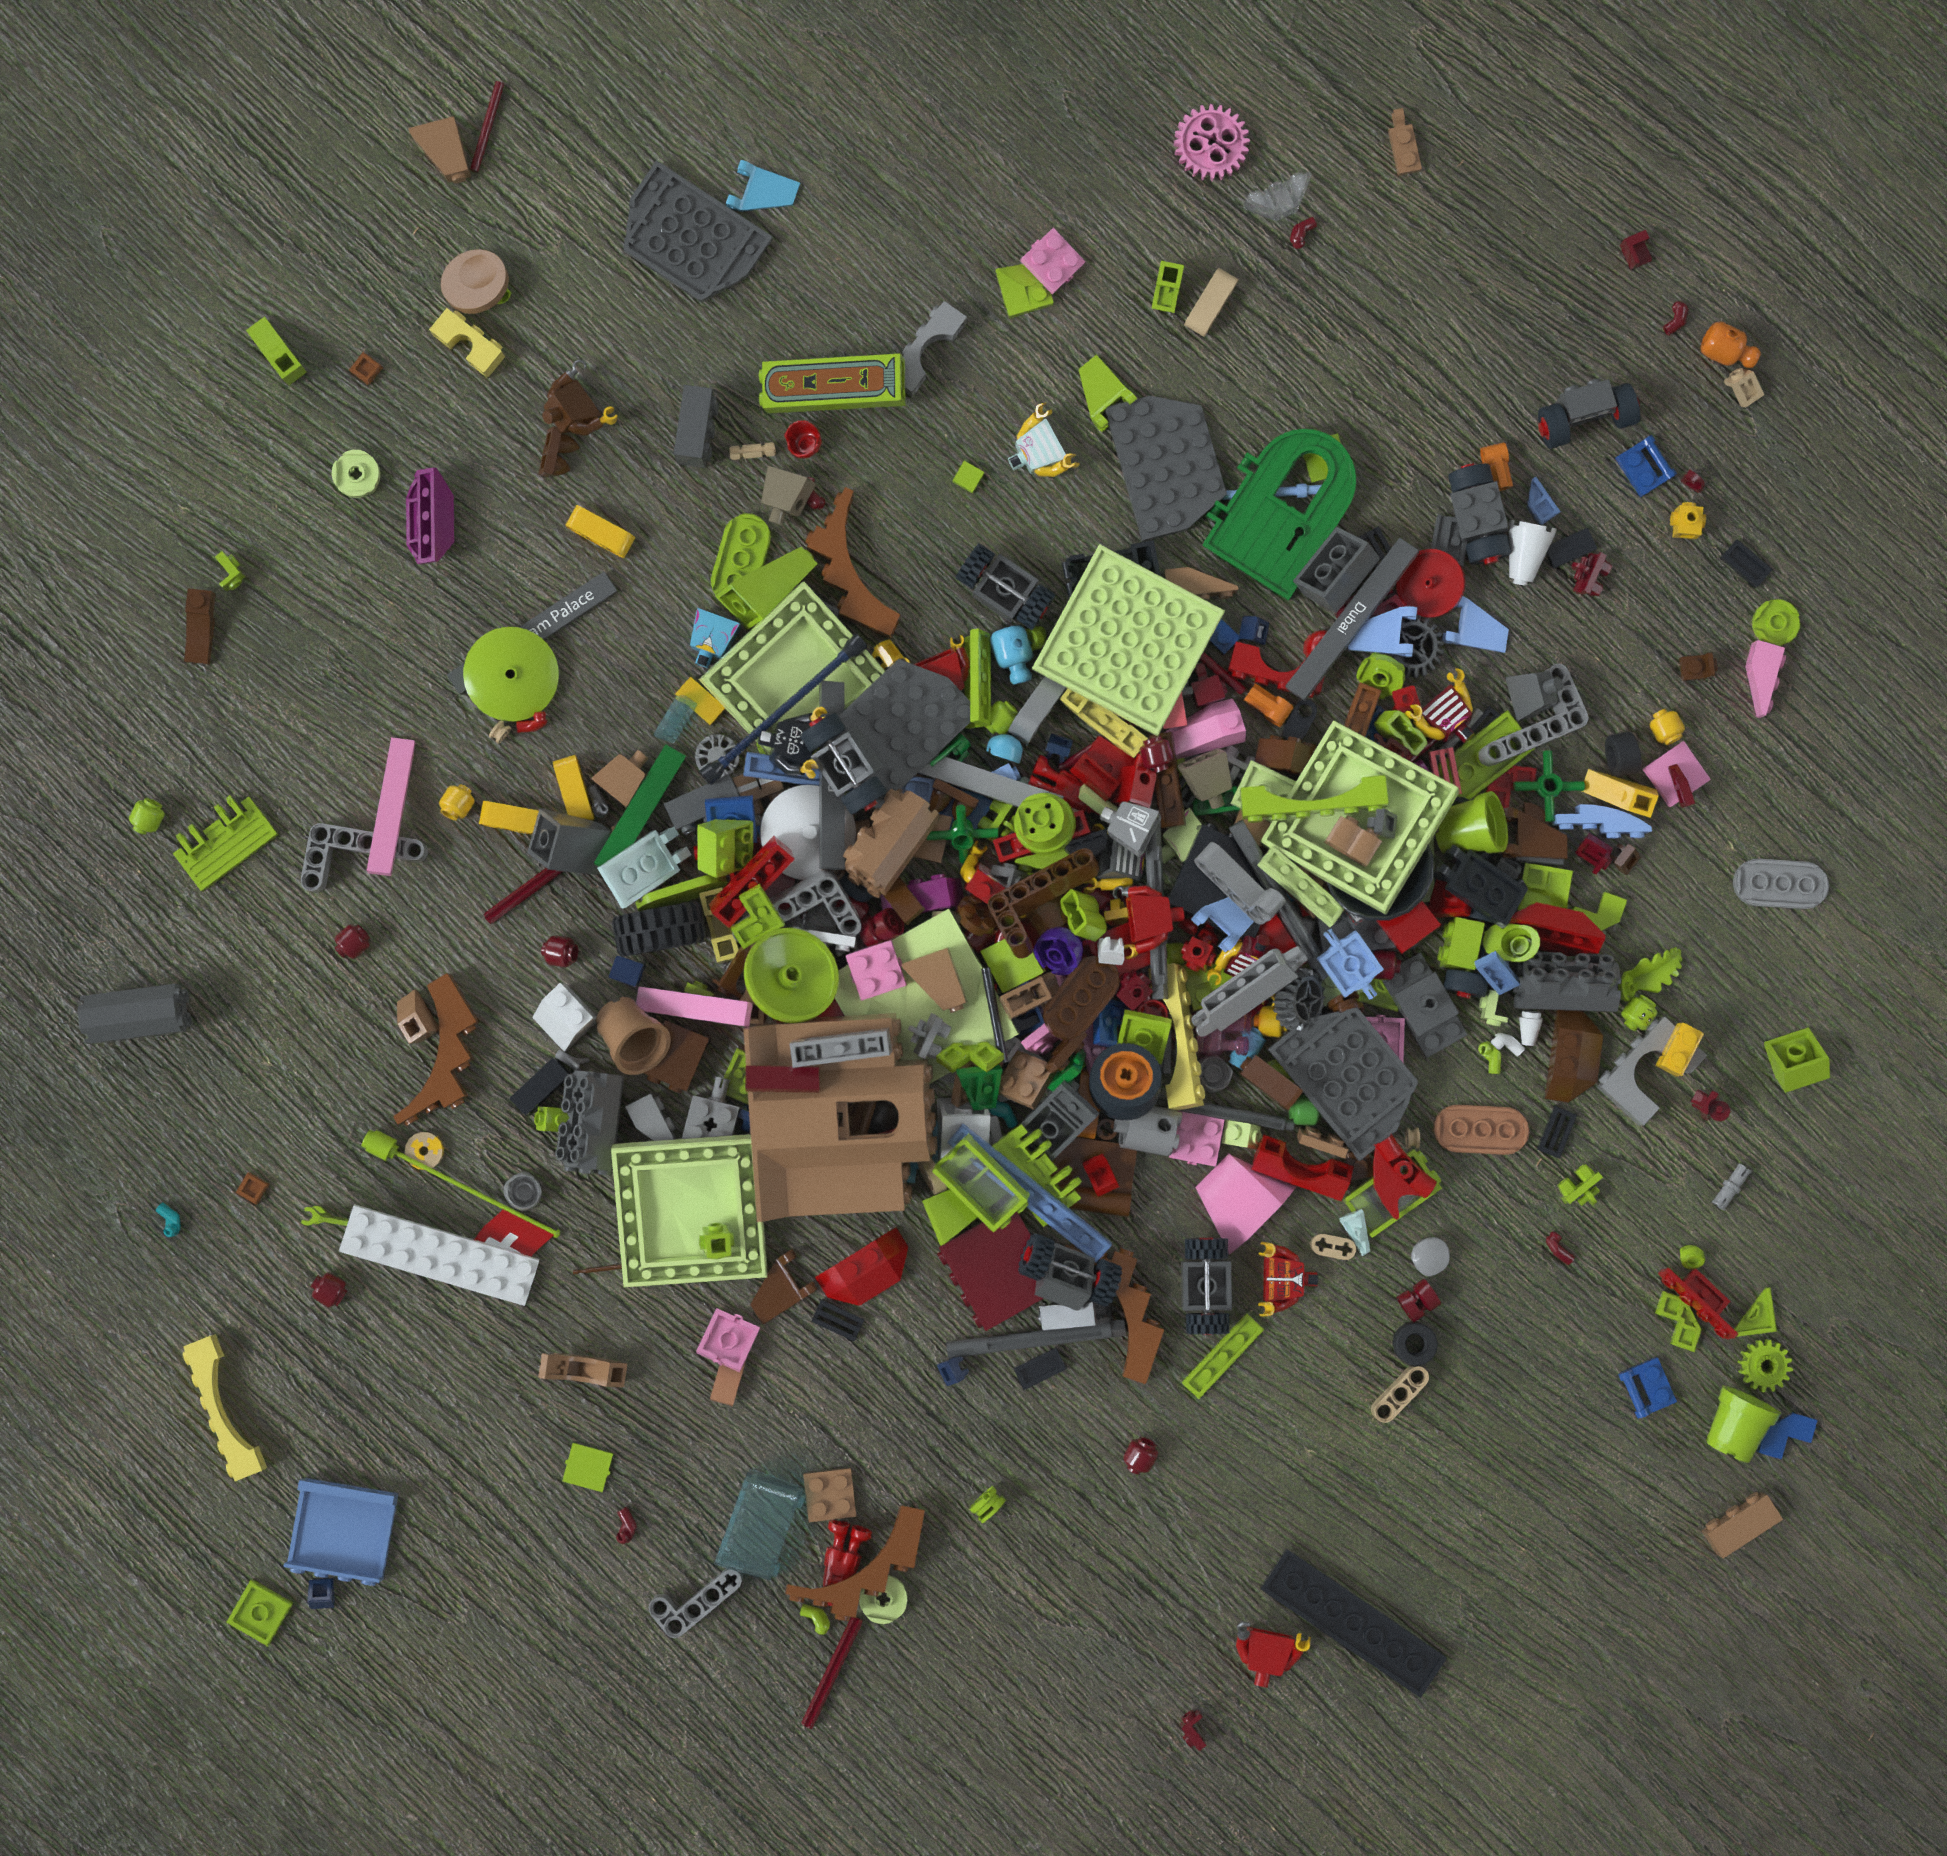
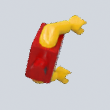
[960,840,1008,904]

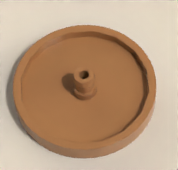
[441,249,509,314]

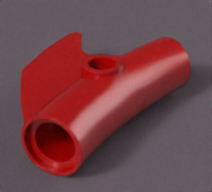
[1373,1133,1437,1220]

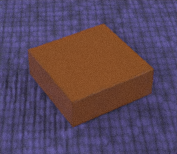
[349,352,383,386]
[236,1172,270,1205]

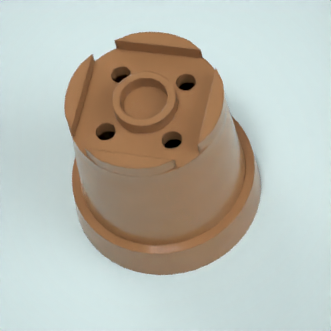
[596,997,671,1075]

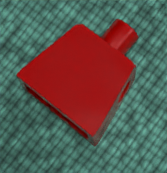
[1110,754,1157,808]

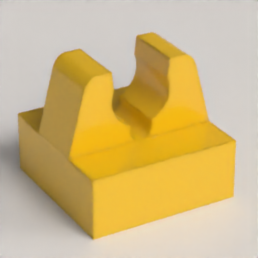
[871,639,904,669]
[1104,898,1129,927]

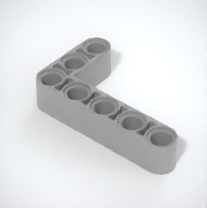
[1478,664,1589,766]
[301,823,428,893]
[732,870,861,942]

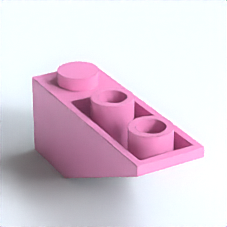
[1745,640,1786,718]

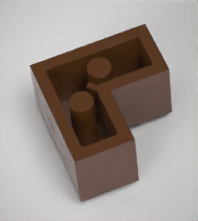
[1255,735,1316,777]

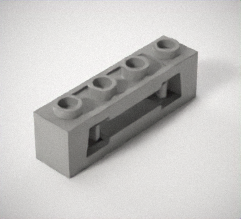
[789,1028,892,1068]

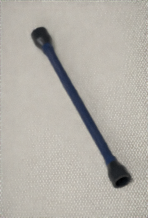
[699,633,868,786]

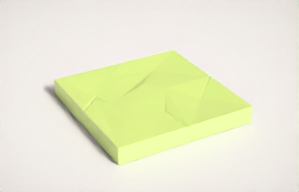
[699,582,885,760]
[1260,720,1460,914]
[835,909,1020,1084]
[611,1134,768,1287]

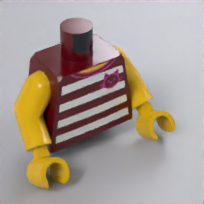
[1405,668,1475,743]
[1207,934,1276,1007]

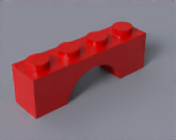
[1227,641,1325,698]
[1251,1134,1354,1201]

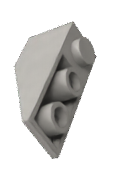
[626,1094,681,1141]

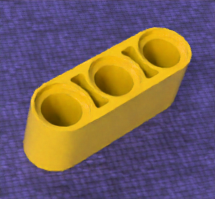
[565,505,636,558]
[553,754,595,821]
[479,801,539,835]

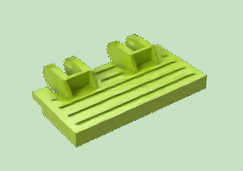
[173,795,279,892]
[992,1124,1082,1227]

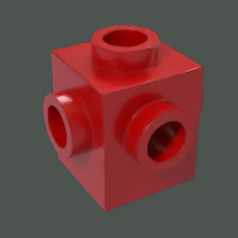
[1181,936,1217,973]

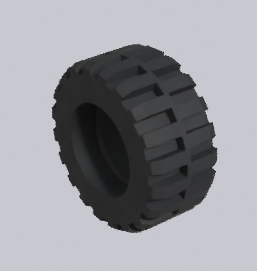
[612,901,707,957]

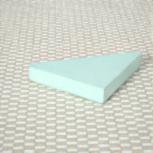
[1339,1209,1370,1256]

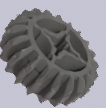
[1387,615,1444,679]
[1272,967,1326,1031]

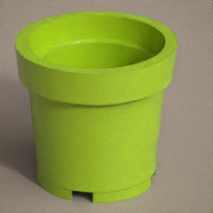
[1435,791,1508,854]
[1014,793,1076,855]
[1706,1385,1781,1463]

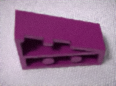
[880,874,964,915]

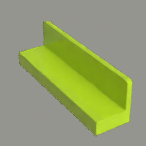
[965,628,991,729]

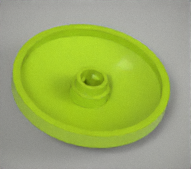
[463,627,559,721]
[744,928,839,1023]

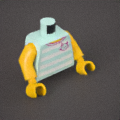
[1008,402,1079,477]

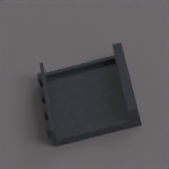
[1166,823,1265,940]

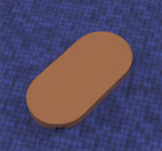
[1433,1105,1529,1155]

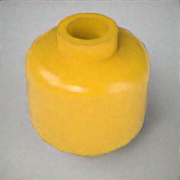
[1649,709,1685,745]
[439,784,475,821]
[1254,1006,1288,1037]

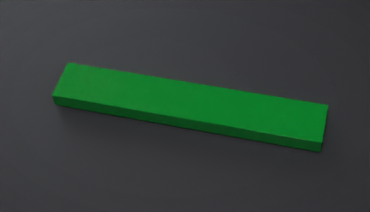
[594,744,686,866]

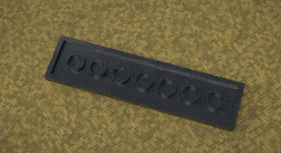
[1260,1548,1447,1698]

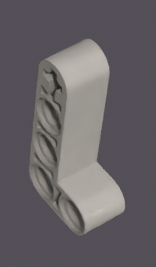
[1008,677,1067,746]
[1194,842,1286,924]
[649,1566,743,1638]

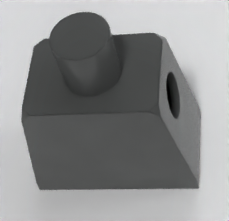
[1505,671,1563,721]

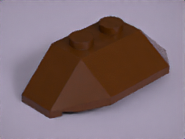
[1544,1010,1604,1103]

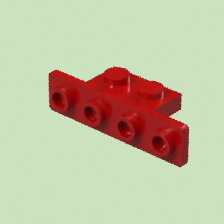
[1658,1268,1738,1339]

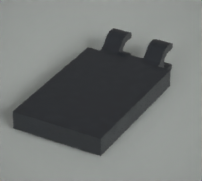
[1434,845,1528,929]

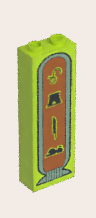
[759,354,905,414]

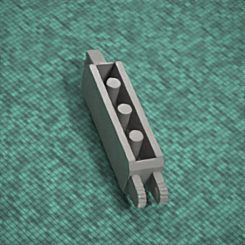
[1191,946,1308,1037]

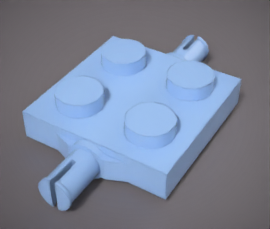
[1316,929,1384,1000]

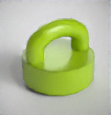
[1025,626,1046,651]
[1680,1245,1705,1269]

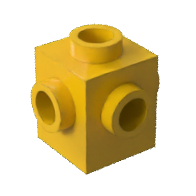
[1670,502,1706,539]

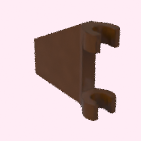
[1502,808,1568,859]
[750,1249,818,1324]

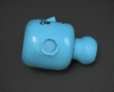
[990,625,1033,685]

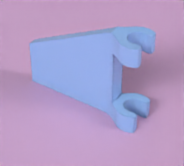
[1442,597,1509,653]
[1348,607,1417,657]
[1191,897,1254,952]

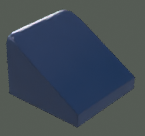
[1239,616,1269,645]
[307,1578,335,1609]

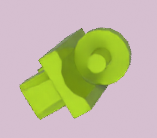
[977,799,1017,842]
[1557,1164,1603,1206]

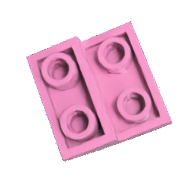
[1643,741,1711,808]

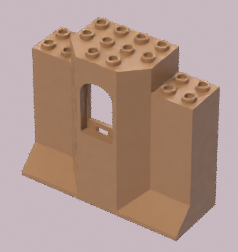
[743,1013,938,1222]

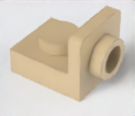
[1724,368,1764,408]

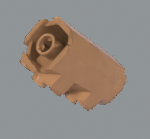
[843,789,939,898]

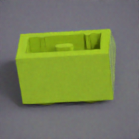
[698,819,753,878]

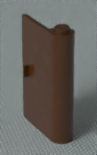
[1011,1137,1137,1217]

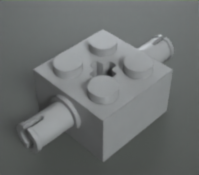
[682,1077,741,1139]

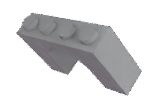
[1597,1017,1707,1126]

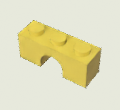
[429,308,505,378]
[699,887,740,964]

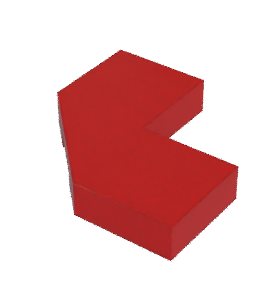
[1486,765,1537,810]

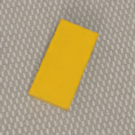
[675,676,725,726]

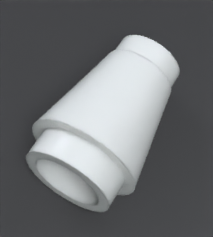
[1519,1010,1543,1046]

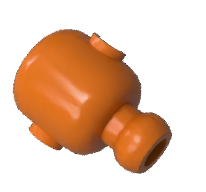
[1700,321,1761,368]

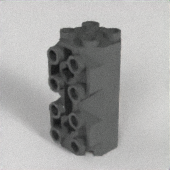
[1512,952,1621,1012]
[77,984,192,1044]
[555,1070,624,1176]

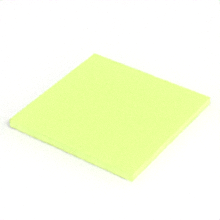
[1032,544,1225,736]

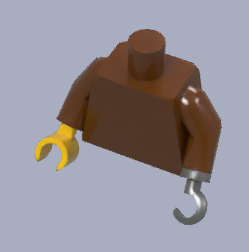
[542,359,618,436]

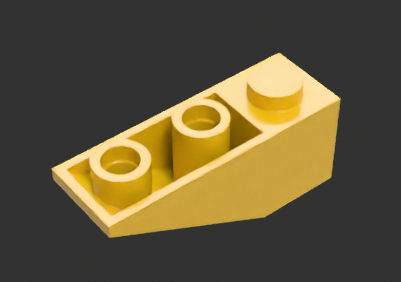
[1582,768,1659,818]

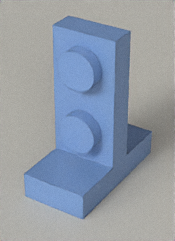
[1475,936,1520,995]

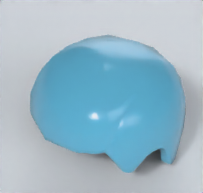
[987,734,1023,763]

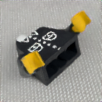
[758,707,828,779]

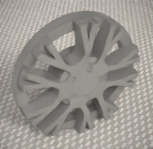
[695,734,740,777]

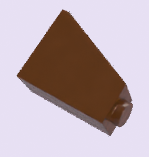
[1239,1055,1303,1110]

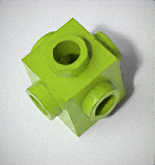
[699,1223,734,1259]

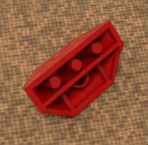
[1509,902,1605,956]
[815,1227,908,1306]

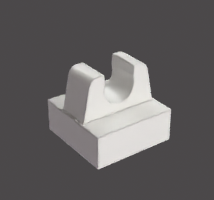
[1097,937,1124,965]

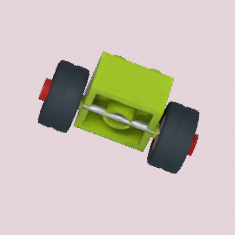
[1437,908,1495,999]

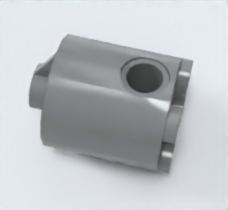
[1114,1105,1182,1156]

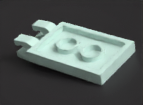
[597,827,691,909]

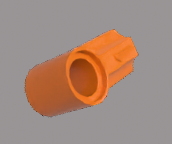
[1480,442,1513,491]
[1244,683,1294,727]

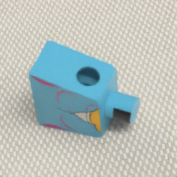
[690,608,741,668]

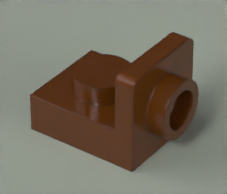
[1679,652,1718,681]
[1345,1150,1373,1181]

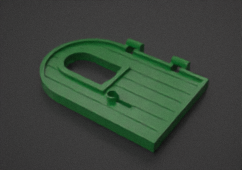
[1202,429,1356,601]

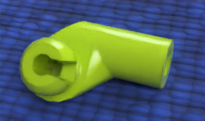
[1478,1041,1502,1074]
[800,1604,830,1635]

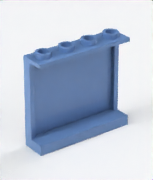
[284,1478,399,1586]

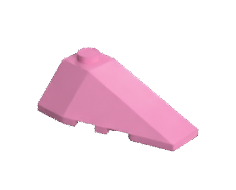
[1164,698,1246,759]

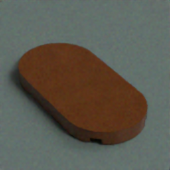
[1043,955,1120,1040]

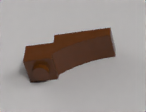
[184,588,216,665]

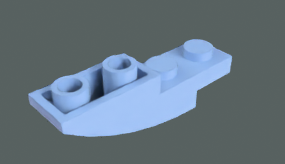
[1552,804,1652,839]

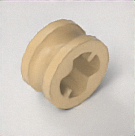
[489,720,511,744]
[1405,1127,1420,1149]

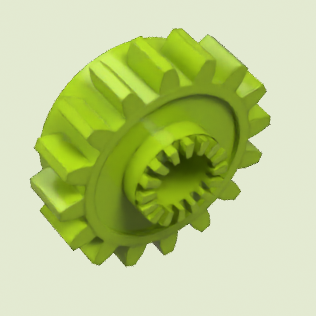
[1738,1339,1793,1392]

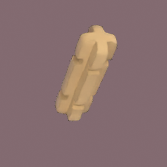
[729,442,776,460]

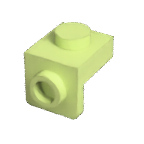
[1479,990,1508,1027]
[1222,1120,1262,1149]

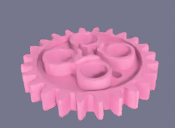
[1174,104,1250,181]

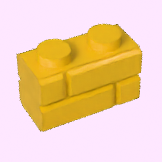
[1655,1022,1704,1077]

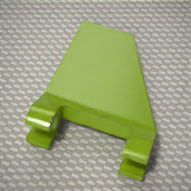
[1078,355,1137,433]
[301,1206,349,1226]

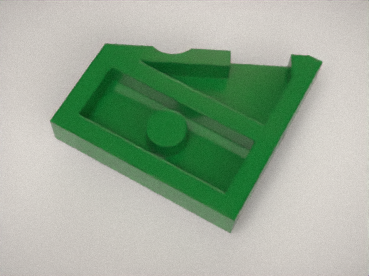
[1047,1049,1087,1092]
[956,1064,1002,1111]

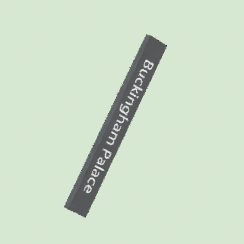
[447,572,618,695]

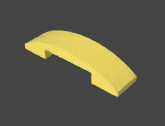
[1059,689,1148,758]

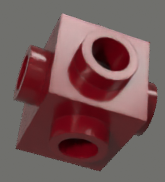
[1116,969,1153,1011]

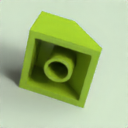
[1764,1027,1830,1093]

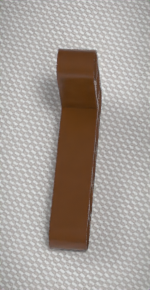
[988,848,1099,959]

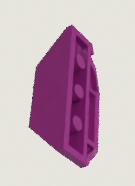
[406,467,454,565]

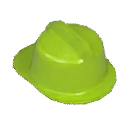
[1483,923,1540,962]

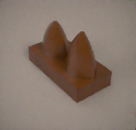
[538,426,580,477]
[930,778,979,821]

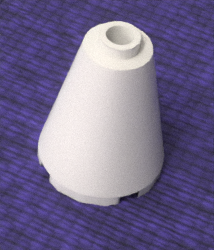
[1509,520,1557,586]

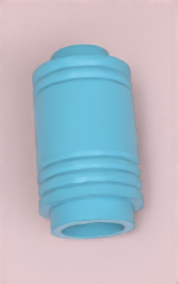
[1229,1027,1267,1070]

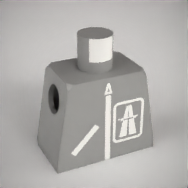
[1100,802,1161,858]

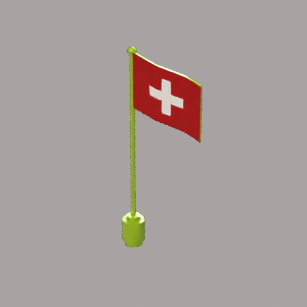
[361,1129,560,1257]

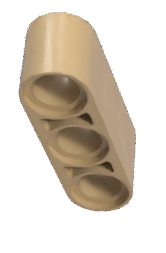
[1184,268,1239,337]
[1371,1365,1429,1423]

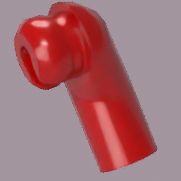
[516,711,548,733]

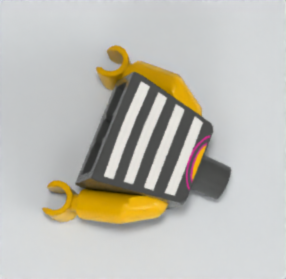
[1083,824,1147,894]

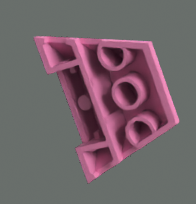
[1195,1154,1296,1255]

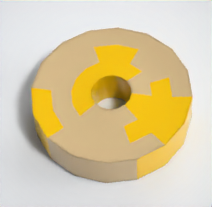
[405,1132,444,1170]

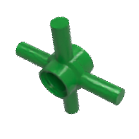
[1513,750,1585,822]
[927,805,998,863]

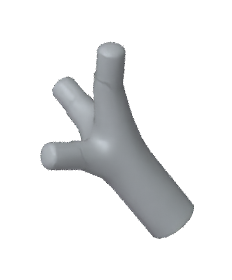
[555,1050,590,1071]

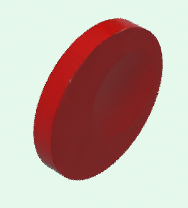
[1396,549,1466,618]

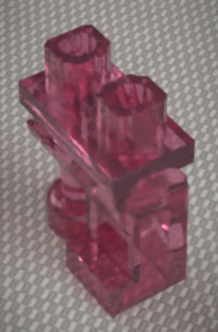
[1191,1009,1252,1056]

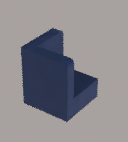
[609,956,646,988]

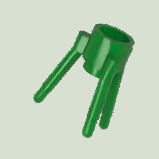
[930,733,971,767]

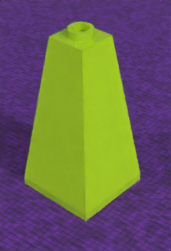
[715,546,818,630]
[922,1174,1008,1246]

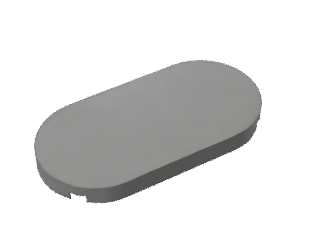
[1733,859,1829,909]

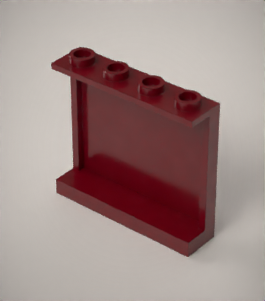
[937,1212,1044,1331]

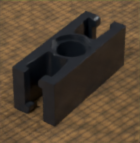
[509,1058,571,1116]

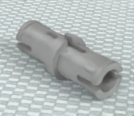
[1712,1163,1751,1211]

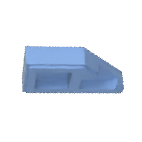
[1527,477,1561,525]

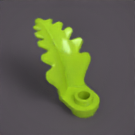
[1618,947,1682,1002]

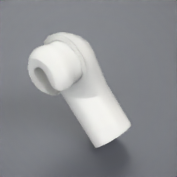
[1491,1033,1525,1057]

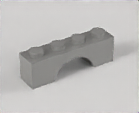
[902,301,967,397]

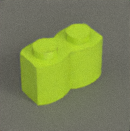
[1374,710,1427,756]
[1060,889,1107,942]

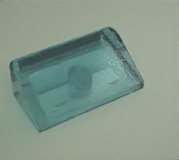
[654,695,697,743]

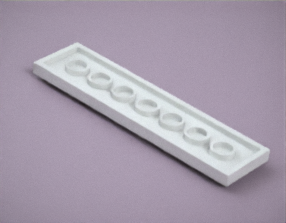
[339,1204,539,1306]

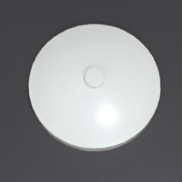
[760,785,856,880]

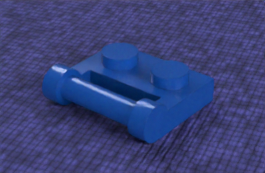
[1615,435,1677,498]
[1618,1357,1677,1419]

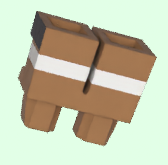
[733,774,785,816]

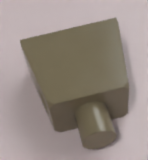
[761,466,816,526]
[1178,748,1232,809]

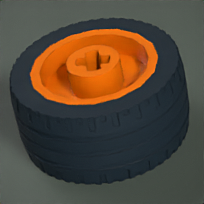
[1089,1043,1162,1121]

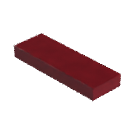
[745,1066,819,1093]

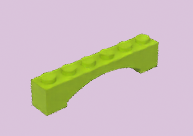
[1240,775,1388,823]

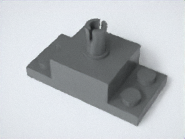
[1382,952,1468,1058]
[1021,1080,1099,1161]

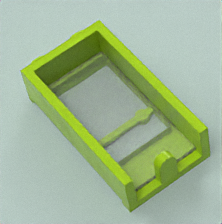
[932,1133,1030,1232]
[1342,1149,1442,1238]

